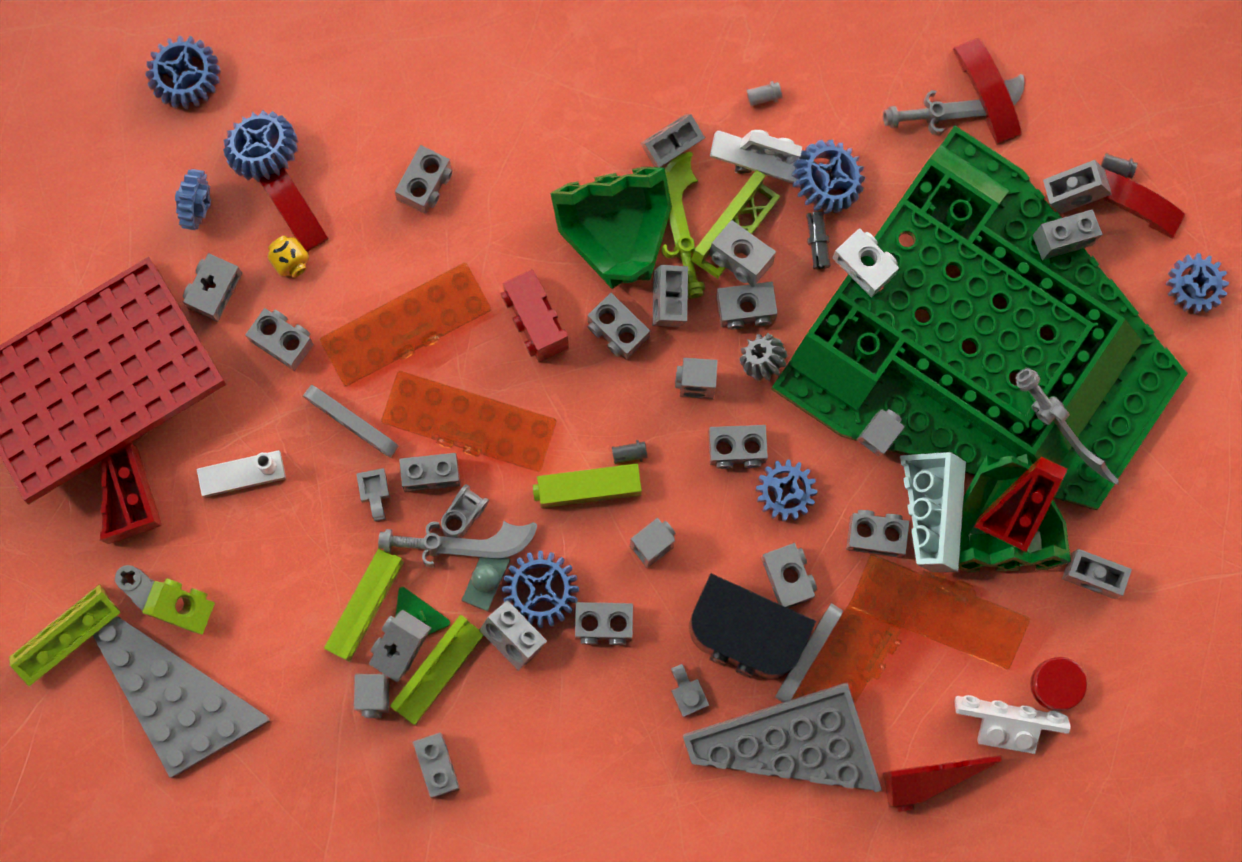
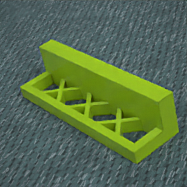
[691,170,780,279]
[324,548,404,662]
[9,584,120,686]
[390,614,484,725]

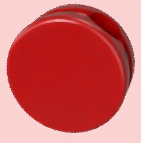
[1030,657,1087,711]

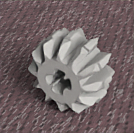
[739,333,788,381]

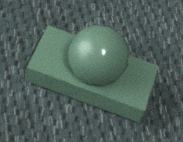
[462,557,510,612]

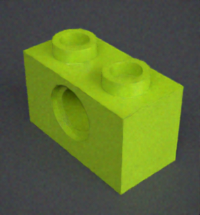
[142,578,215,635]

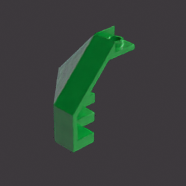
[550,167,672,289]
[958,454,1071,572]

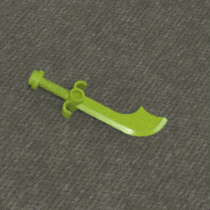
[662,152,705,299]

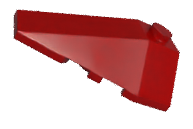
[883,755,1002,812]

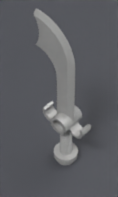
[883,74,1024,135]
[1016,368,1119,485]
[378,521,537,568]

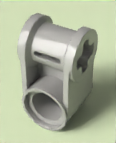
[441,484,489,538]
[115,565,154,617]

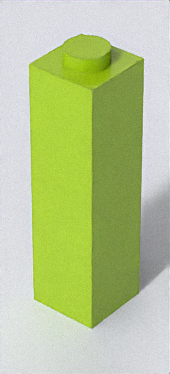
[533,463,642,508]

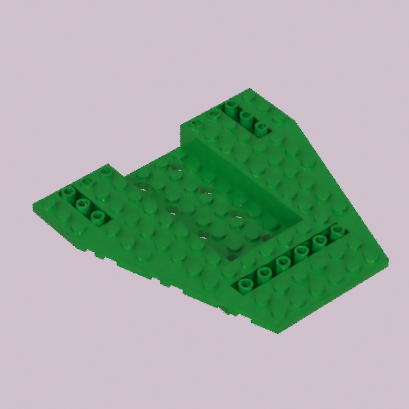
[771,125,1188,510]

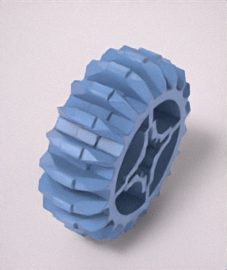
[146,36,221,109]
[223,110,298,182]
[791,139,866,214]
[502,551,579,628]

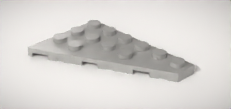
[93,616,270,778]
[683,683,882,792]

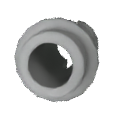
[747,81,782,106]

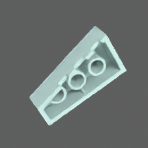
[900,452,966,572]

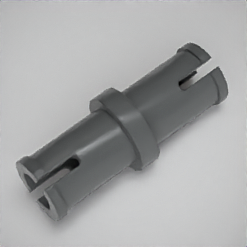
[806,211,831,269]

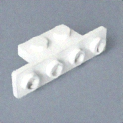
[710,130,817,183]
[954,695,1071,754]

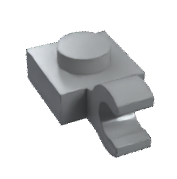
[356,468,390,521]
[671,664,709,717]

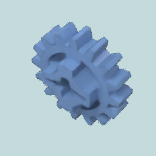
[175,169,211,230]
[1166,253,1229,314]
[755,459,817,522]

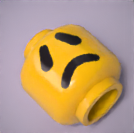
[268,236,309,278]

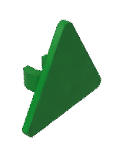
[395,587,450,635]

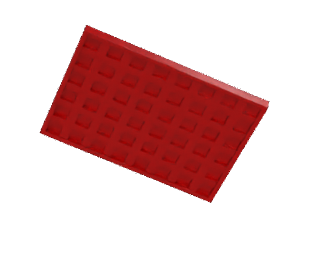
[0,257,226,505]

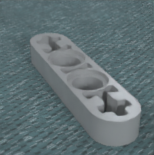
[303,384,399,458]
[775,603,844,703]

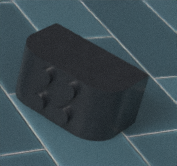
[689,573,816,679]

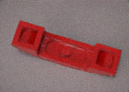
[953,38,1022,145]
[259,168,329,252]
[1097,169,1185,239]

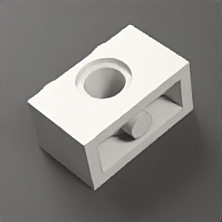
[832,228,899,298]

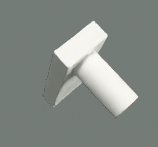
[197,450,286,498]

